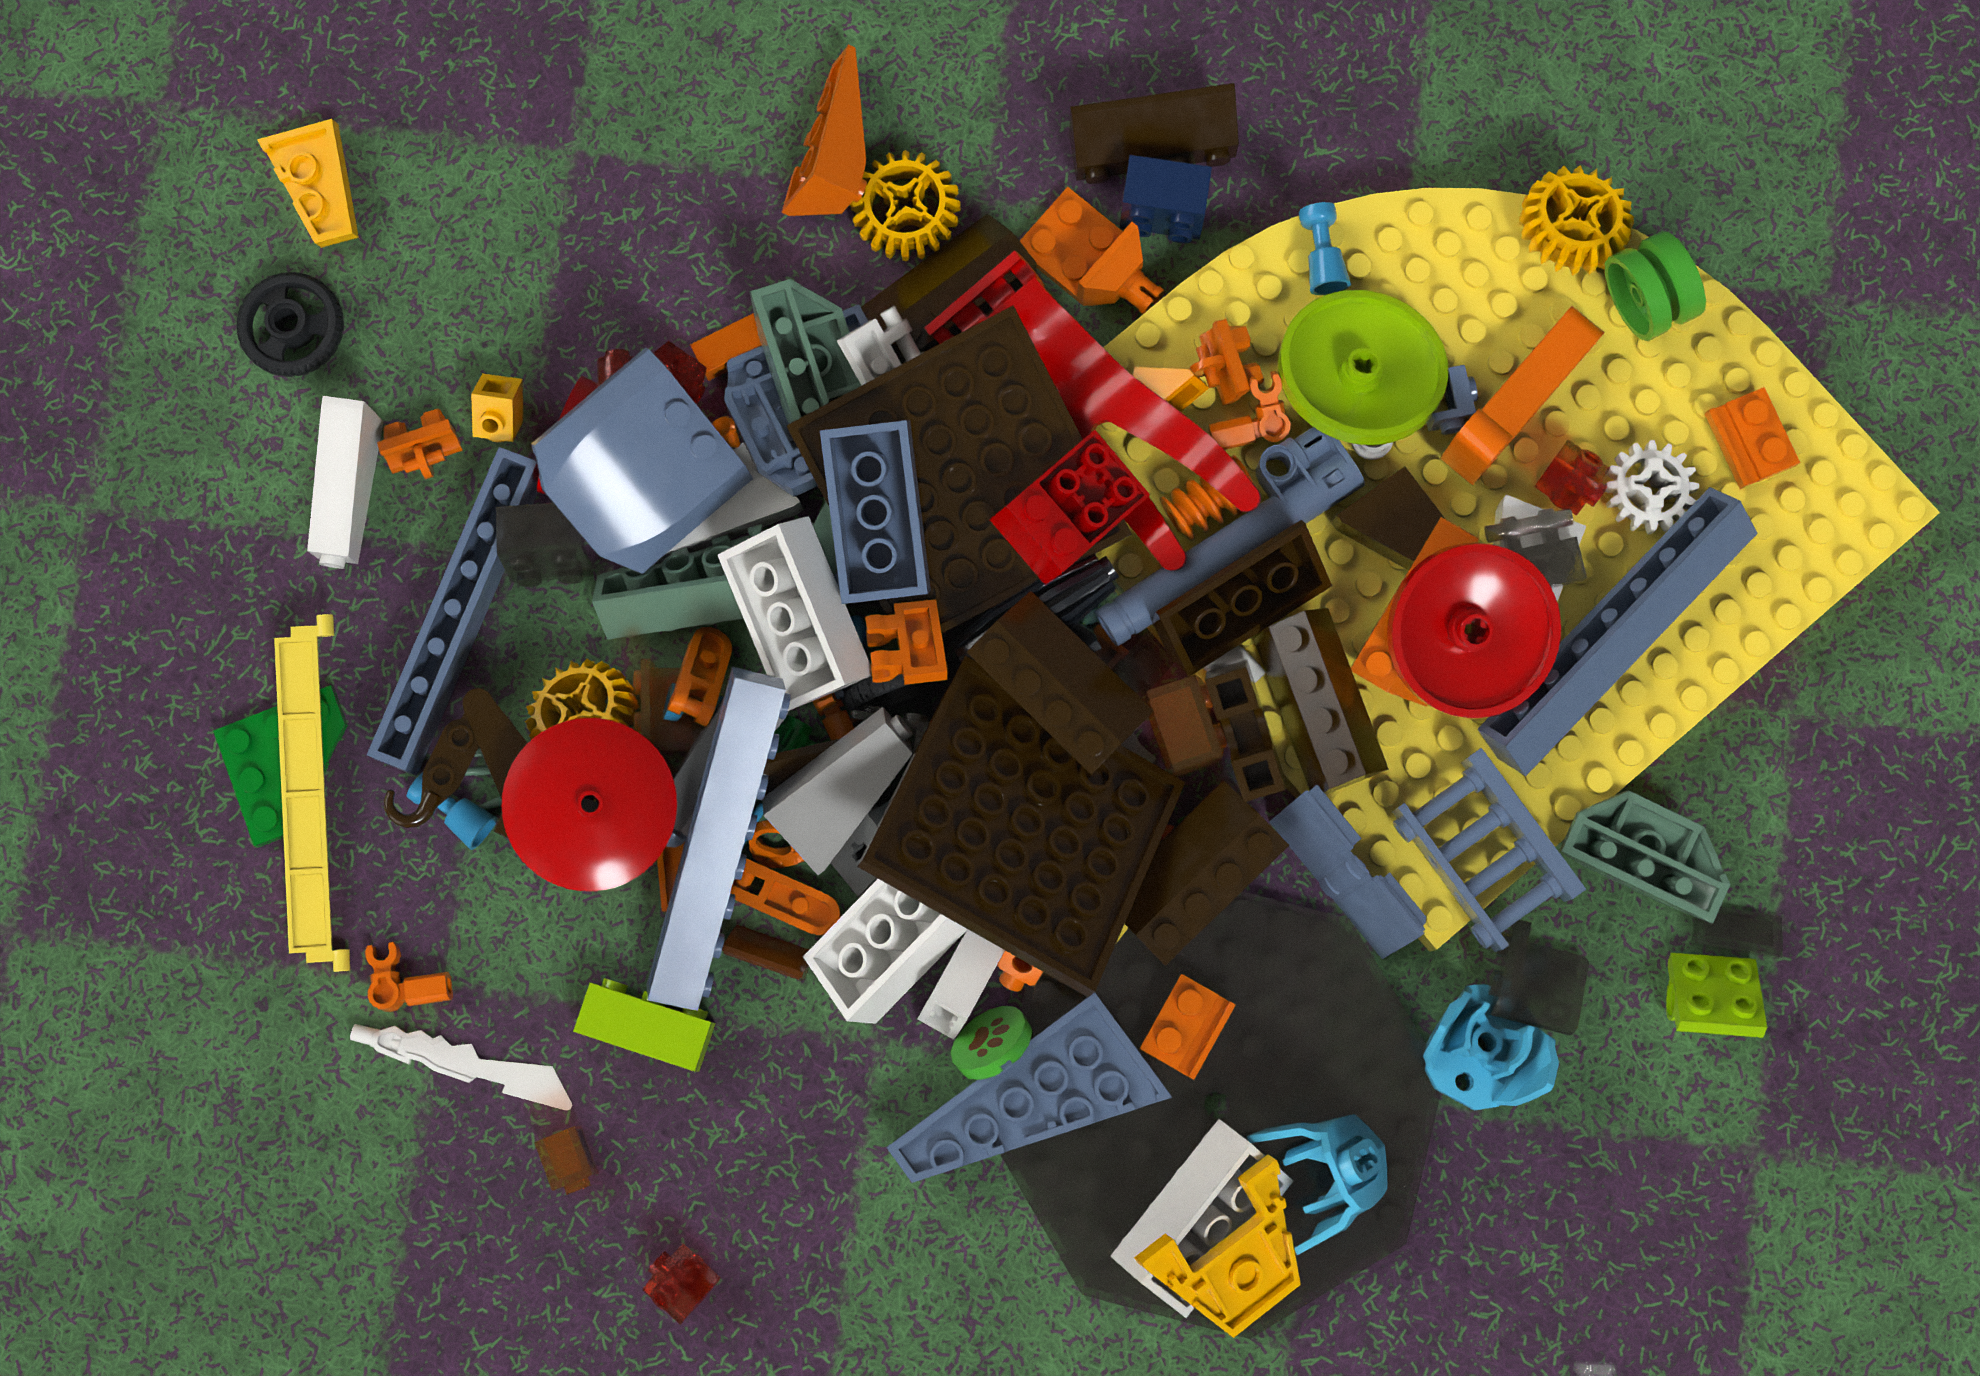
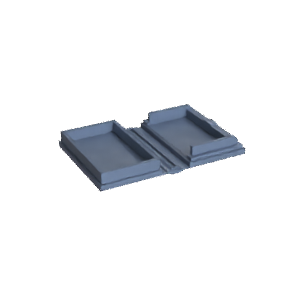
[1269,785,1426,959]

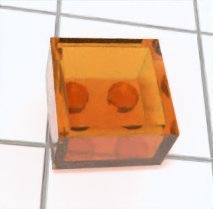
[1144,675,1227,778]

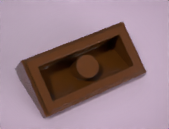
[722,925,809,981]

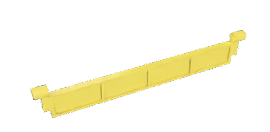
[274,614,351,972]

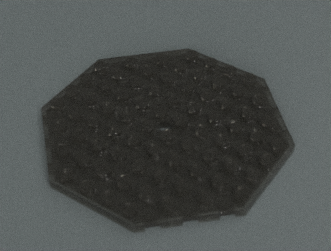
[1000,891,1441,1339]

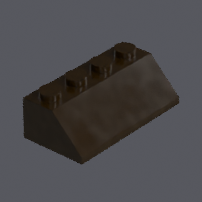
[1069,83,1239,184]
[861,214,1037,364]
[1152,520,1332,677]
[967,591,1154,775]
[1254,608,1389,794]
[1125,781,1290,966]

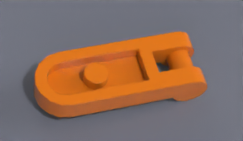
[667,627,732,727]
[730,858,842,936]

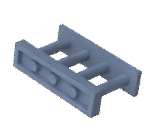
[1392,748,1586,952]

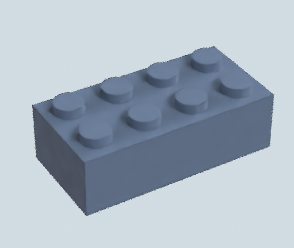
[820,420,931,604]

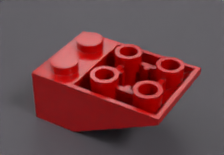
[990,430,1150,585]

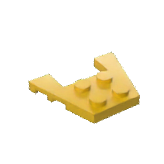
[1134,1154,1301,1338]

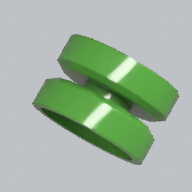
[1605,231,1706,341]

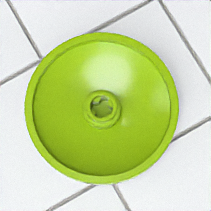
[1278,290,1448,445]

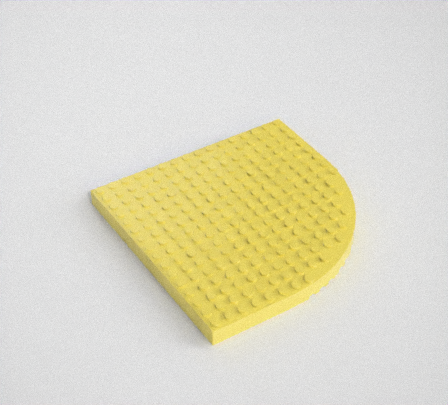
[1096,188,1940,952]

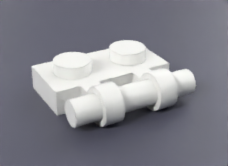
[837,306,924,385]

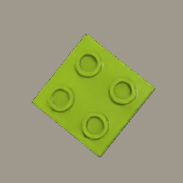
[1666,953,1767,1038]

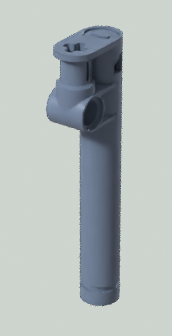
[1094,427,1365,646]

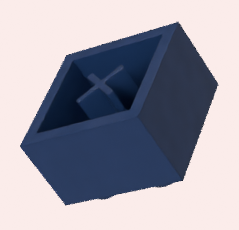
[1120,155,1212,243]

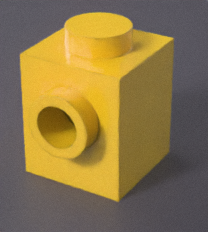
[471,373,523,442]

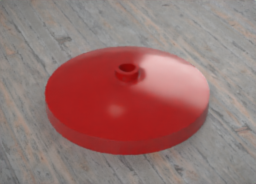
[1387,543,1561,718]
[502,718,677,891]

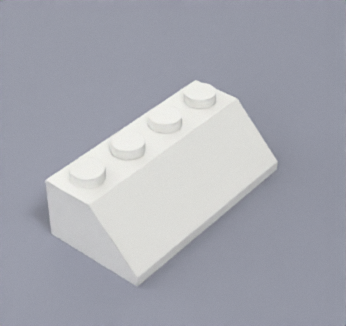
[717,516,872,711]
[803,879,968,1024]
[1110,1119,1293,1318]

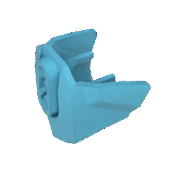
[1423,984,1559,1111]
[1247,1114,1387,1255]

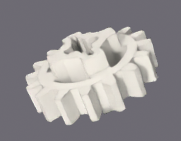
[1603,440,1699,534]

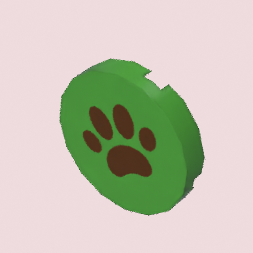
[951,1006,1032,1080]

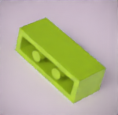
[573,978,716,1072]

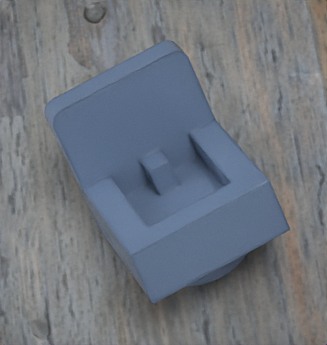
[1427,365,1478,435]

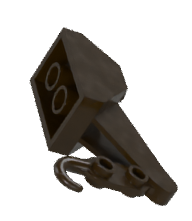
[384,688,599,838]

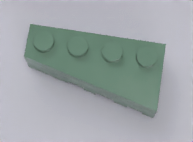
[592,524,764,640]

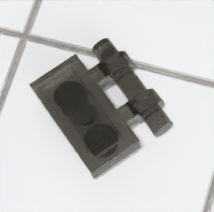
[1484,508,1587,588]

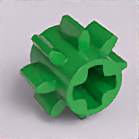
[774,715,817,753]

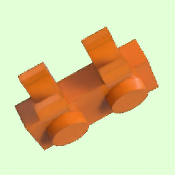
[865,599,947,685]

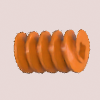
[1160,455,1253,541]

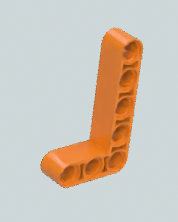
[1440,306,1605,486]

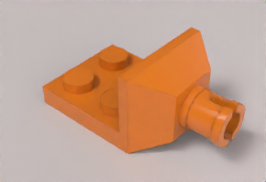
[1020,187,1165,315]

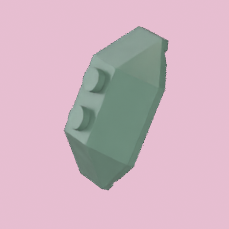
[750,279,862,424]
[1559,790,1731,923]

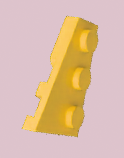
[257,119,359,248]

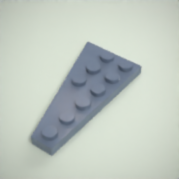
[886,993,1172,1183]

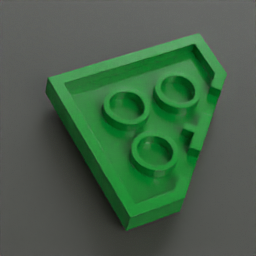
[213,685,348,848]

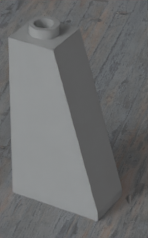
[763,707,913,875]

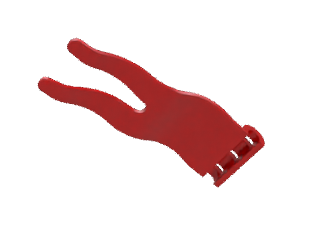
[924,250,1261,571]

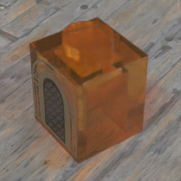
[534,1125,599,1195]

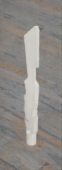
[350,1024,572,1110]

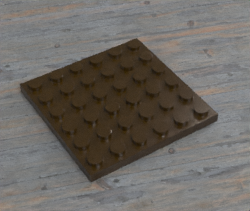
[786,305,1132,633]
[857,656,1185,997]

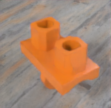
[1189,319,1264,406]
[377,409,463,479]

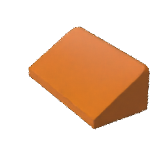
[690,313,762,381]

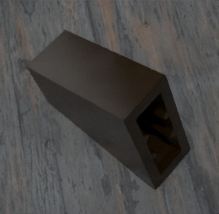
[1332,466,1444,570]

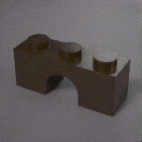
[1205,659,1286,802]

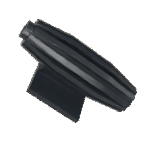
[950,554,1119,661]

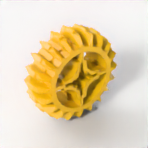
[850,150,961,261]
[1519,165,1634,276]
[525,658,639,740]

